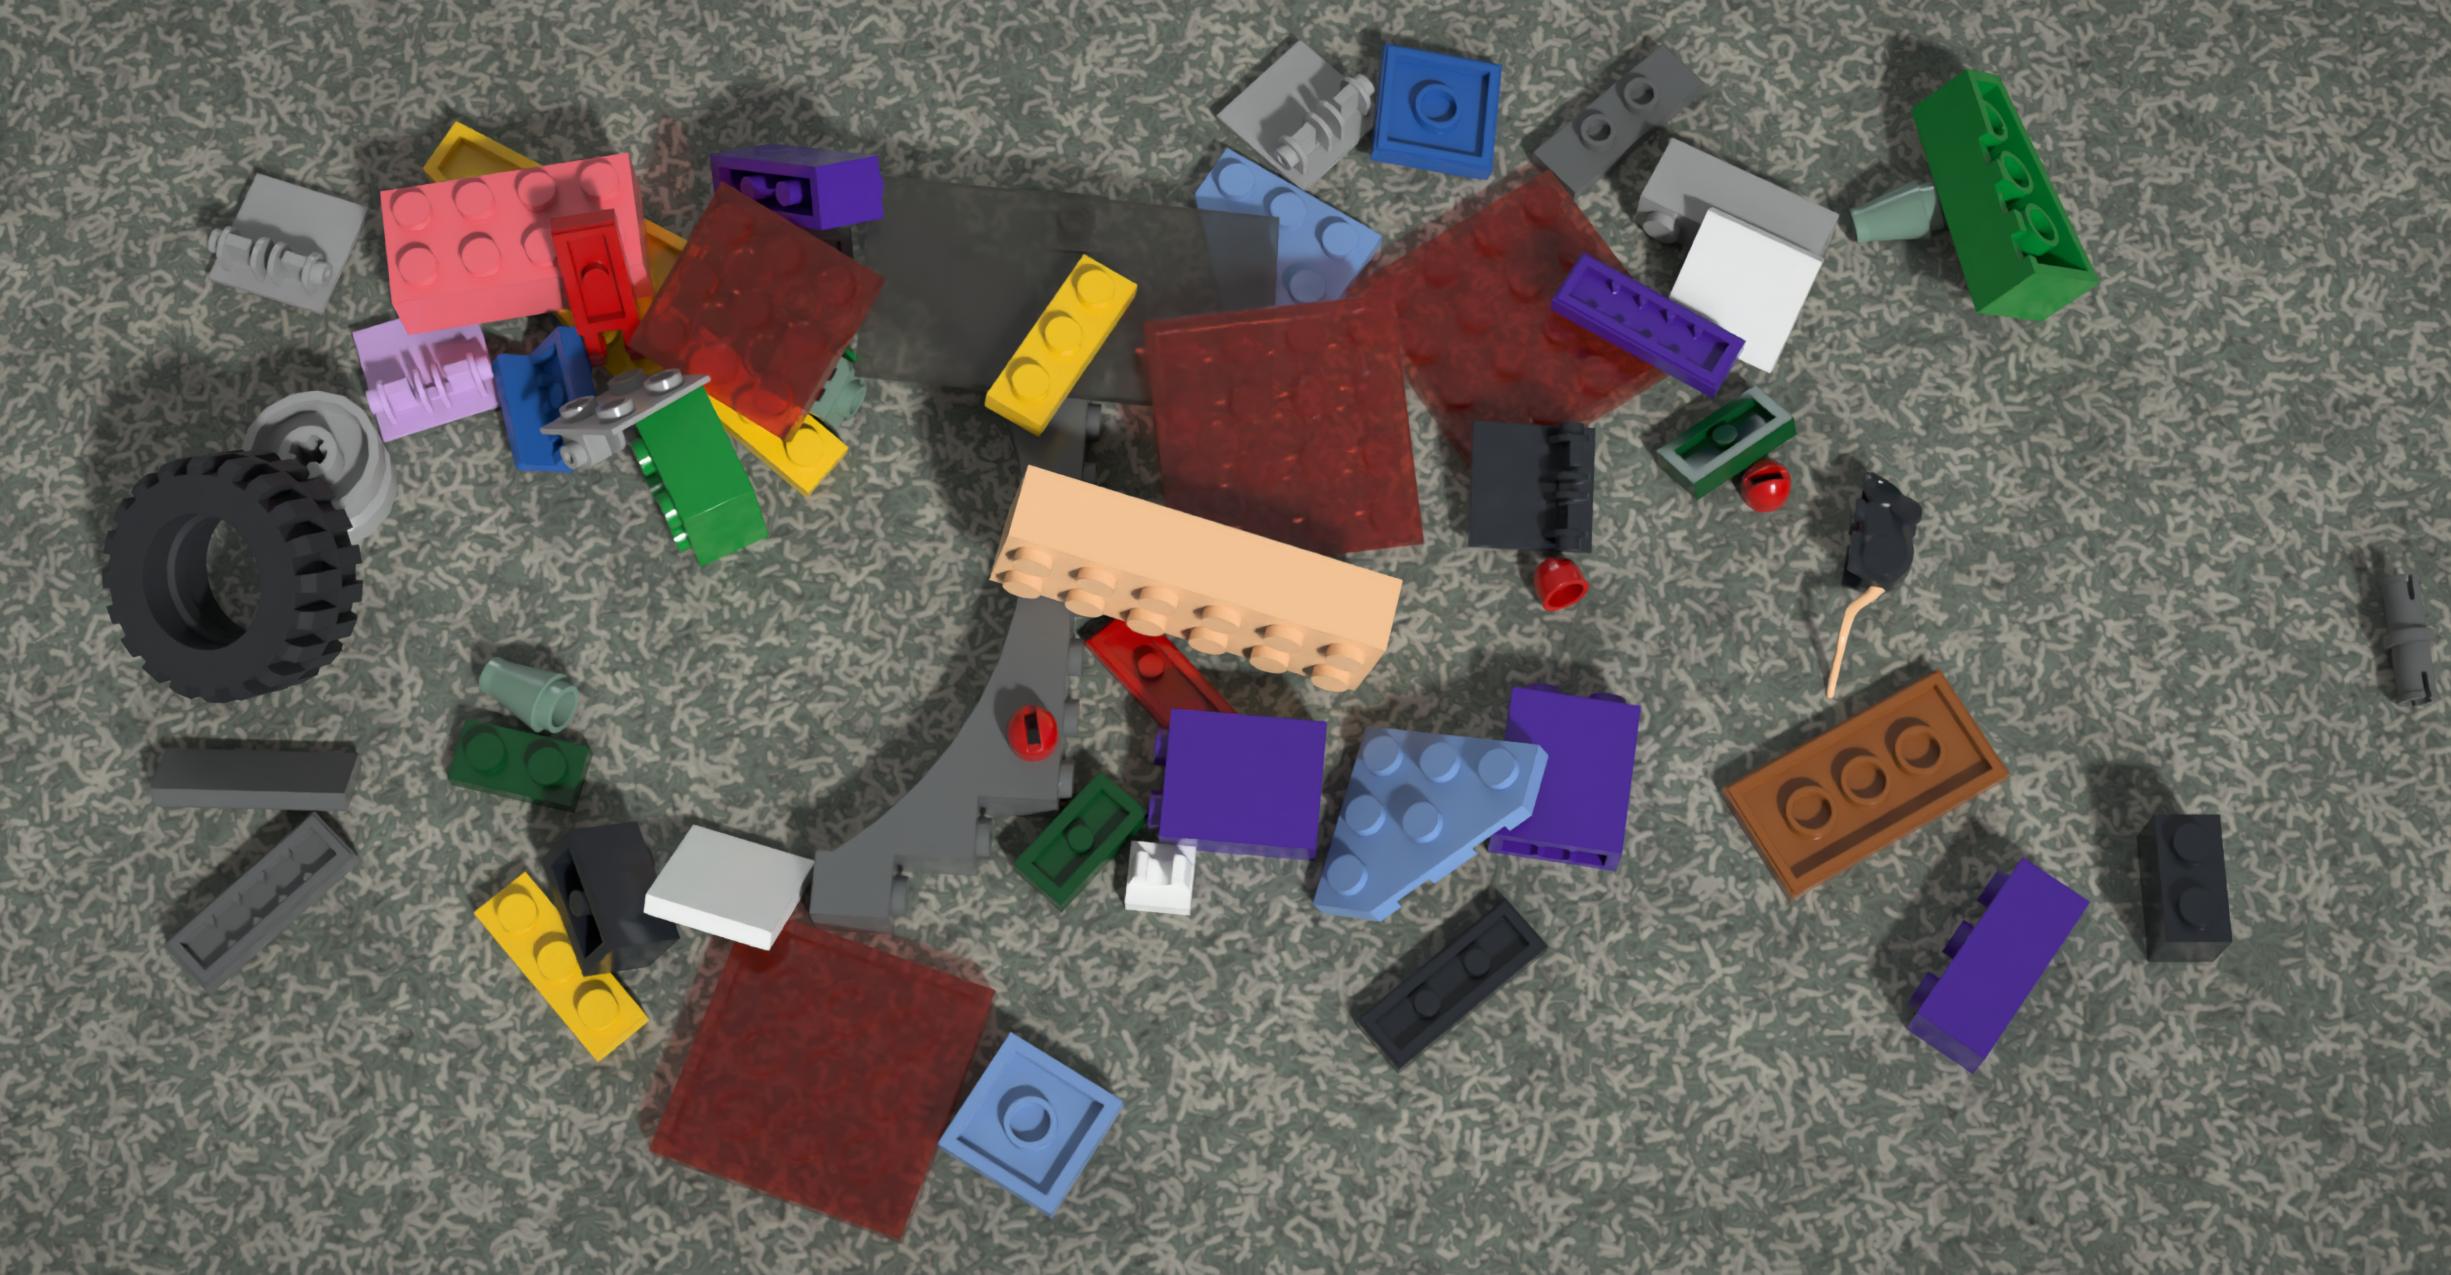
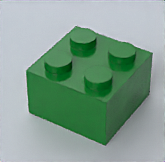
[629,385,769,567]

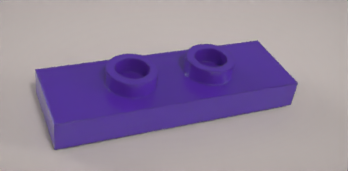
[1550,252,1746,398]

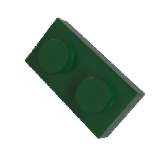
[1656,385,1797,500]
[447,719,593,813]
[1013,771,1149,913]

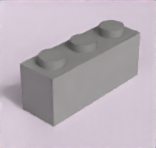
[1635,138,1840,257]

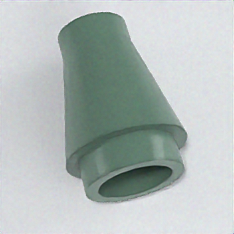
[1848,179,1944,244]
[479,657,579,733]

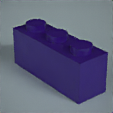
[710,144,884,230]
[1906,857,2090,1074]

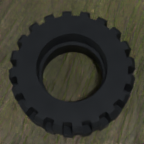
[102,449,363,703]

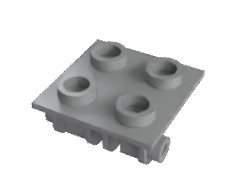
[1216,39,1375,192]
[208,173,370,315]
[540,369,711,470]

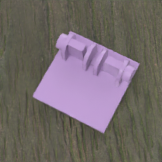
[352,318,501,442]

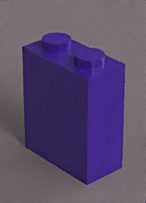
[1488,683,1641,871]
[1148,708,1327,861]

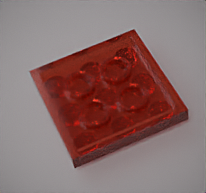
[627,181,887,443]

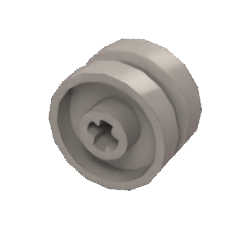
[241,390,398,545]

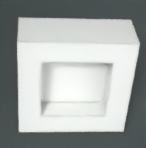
[1125,841,1196,915]

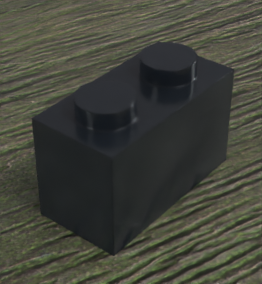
[2137,814,2233,962]
[541,821,680,977]

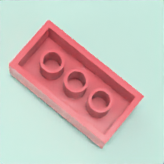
[380,153,655,335]

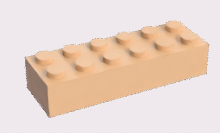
[989,465,1403,692]

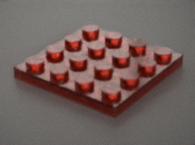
[1347,169,1670,469]
[1141,294,1424,556]
[649,919,997,1244]

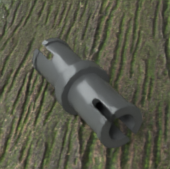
[2378,574,2440,707]

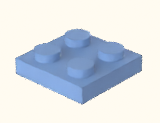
[937,1032,1124,1219]

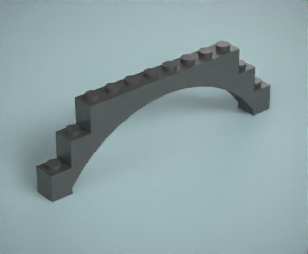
[809,200,1106,934]

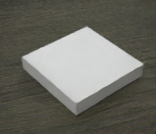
[1669,207,1825,373]
[644,824,815,950]

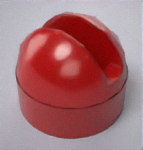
[1739,458,1791,512]
[1532,557,1589,611]
[1006,705,1059,762]

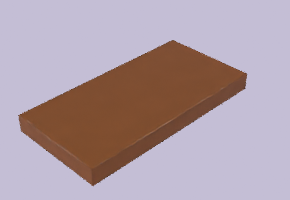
[1720,668,2010,902]

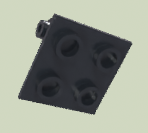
[1468,421,1596,554]

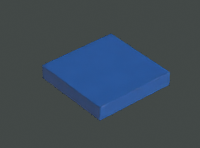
[1369,43,1502,180]

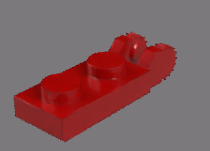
[551,208,646,368]

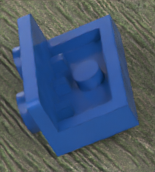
[492,326,597,473]

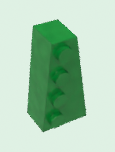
[1911,69,2100,321]

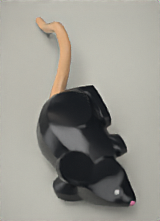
[1827,471,1922,698]

